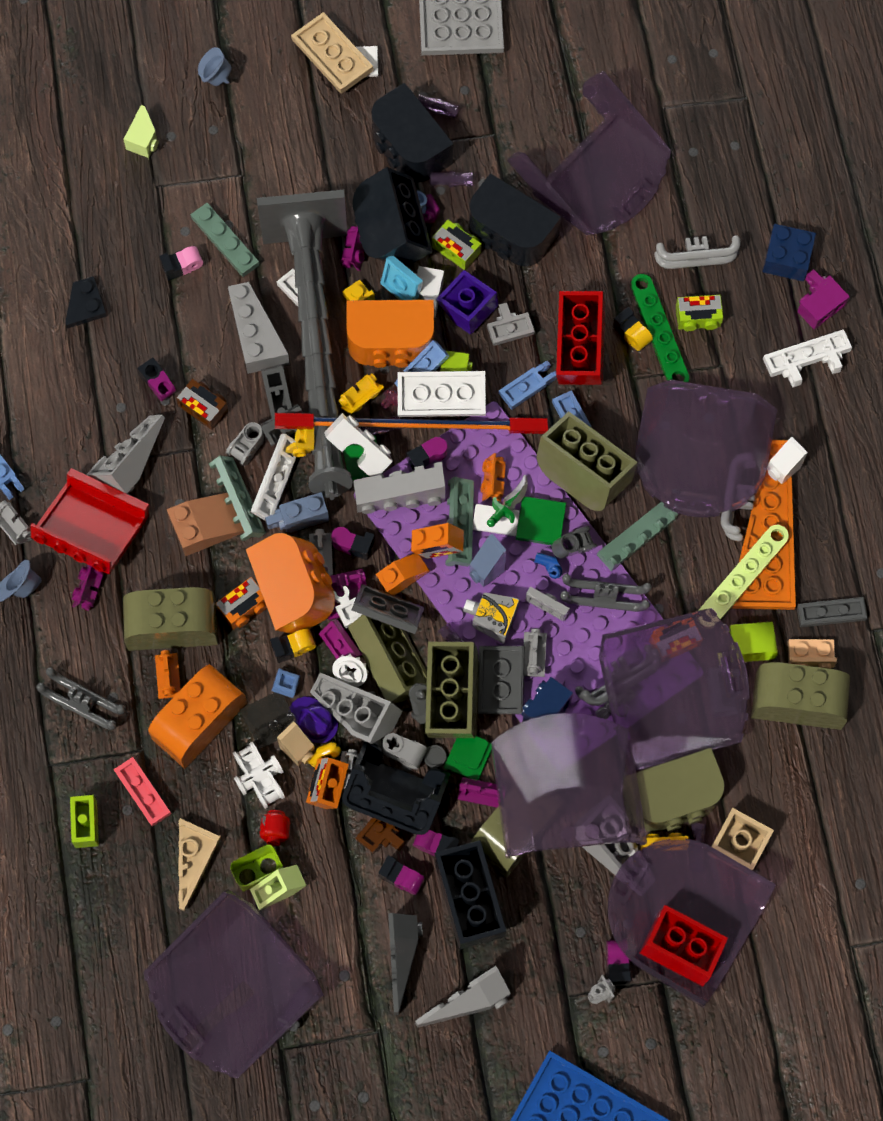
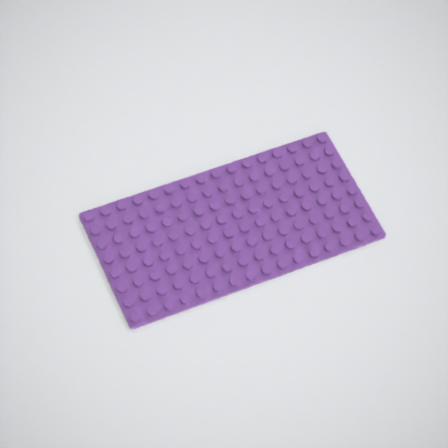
[354,401,703,774]

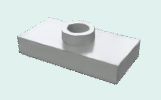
[526,587,570,621]

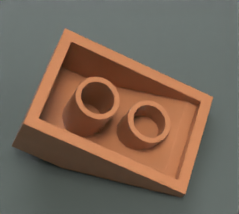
[167,493,245,556]

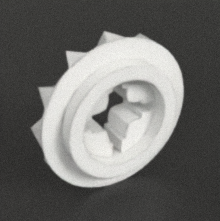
[333,654,369,687]

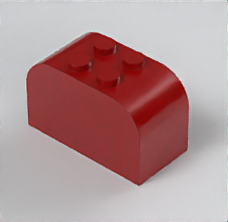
[556,291,605,385]

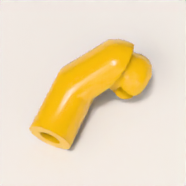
[308,742,341,768]

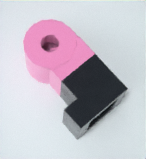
[159,246,203,281]

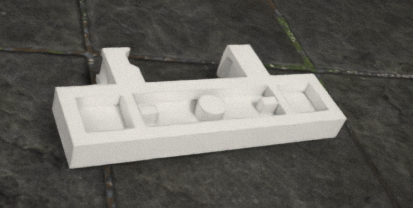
[763,329,852,387]

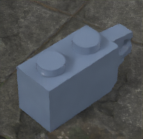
[265,492,329,532]

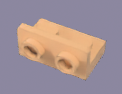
[788,639,837,669]

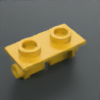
[338,373,384,414]

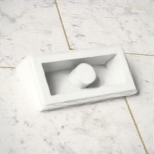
[473,504,520,536]

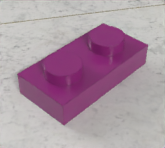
[319,619,362,668]

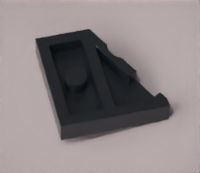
[65,276,107,329]

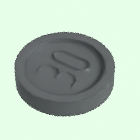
[423,745,446,768]

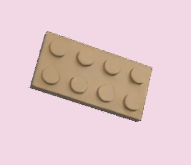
[291,12,374,94]

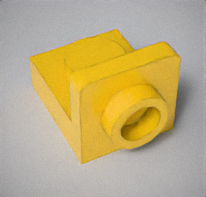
[342,279,375,301]
[286,428,314,457]

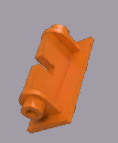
[481,453,506,501]
[155,650,181,699]

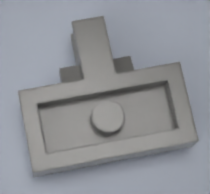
[487,302,535,346]

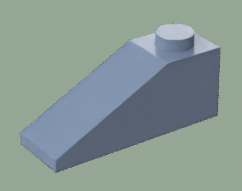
[469,534,507,587]

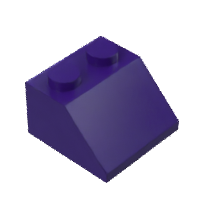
[436,270,498,335]

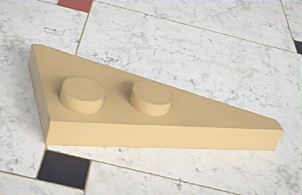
[179,818,221,911]

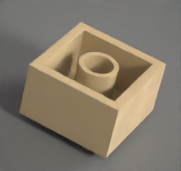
[708,808,774,875]

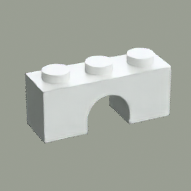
[324,413,393,477]

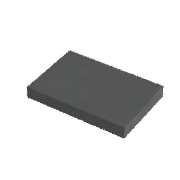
[351,584,424,634]
[478,646,525,715]

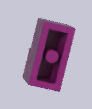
[797,270,850,330]

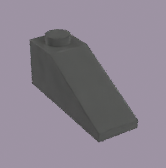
[261,365,292,418]

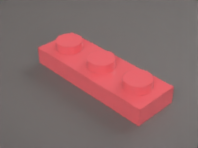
[114,757,171,827]

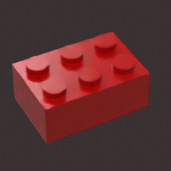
[640,905,728,987]

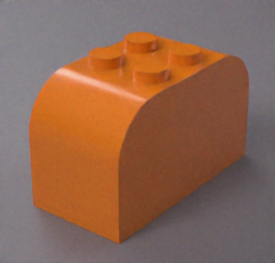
[347,300,434,368]
[246,533,335,634]
[148,665,247,769]

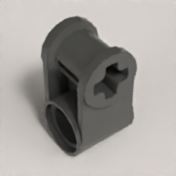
[552,526,597,558]

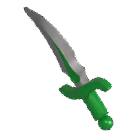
[487,475,528,527]

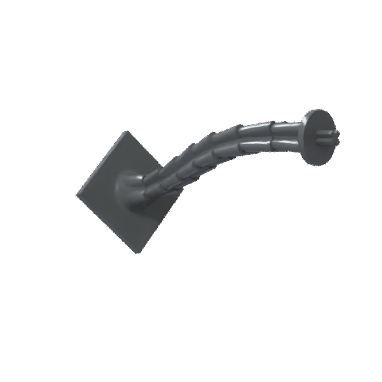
[257,190,353,500]

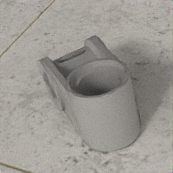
[226,422,265,466]
[382,733,427,770]

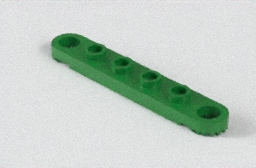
[631,274,689,390]

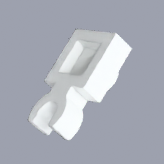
[334,586,362,629]

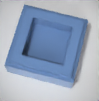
[271,669,300,698]

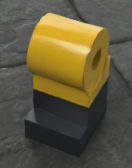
[612,306,653,351]
[270,629,316,663]

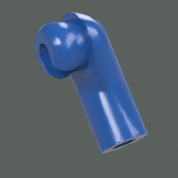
[534,552,562,579]

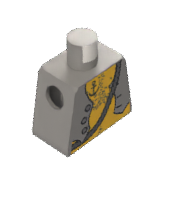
[463,593,519,644]

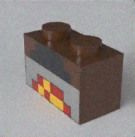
[176,379,228,430]

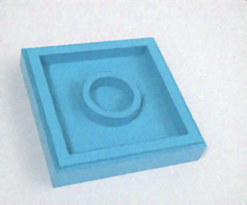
[380,256,423,300]

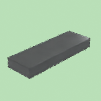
[796,597,867,627]

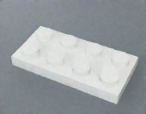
[398,371,486,417]

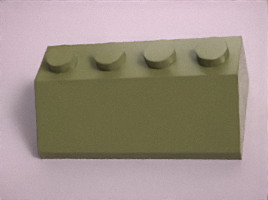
[348,615,427,704]

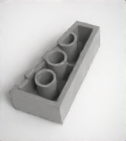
[228,282,290,374]
[354,462,445,514]

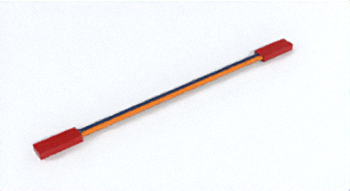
[275,413,548,434]

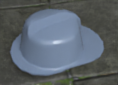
[198,47,232,86]
[0,560,42,602]

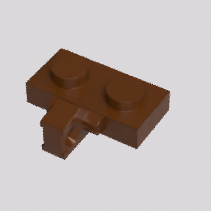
[355,817,405,854]

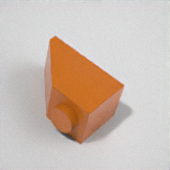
[376,553,430,596]

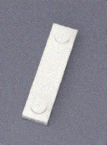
[250,434,296,520]

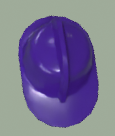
[288,696,338,743]

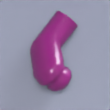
[423,194,440,224]

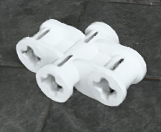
[232,742,285,809]

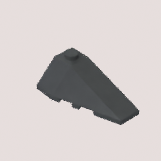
[388,913,423,1015]

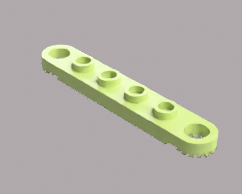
[696,525,789,629]

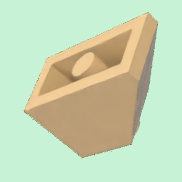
[277,721,315,767]

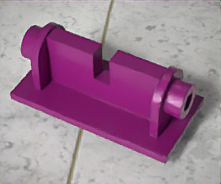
[341,226,364,271]
[71,564,104,611]
[458,777,507,808]

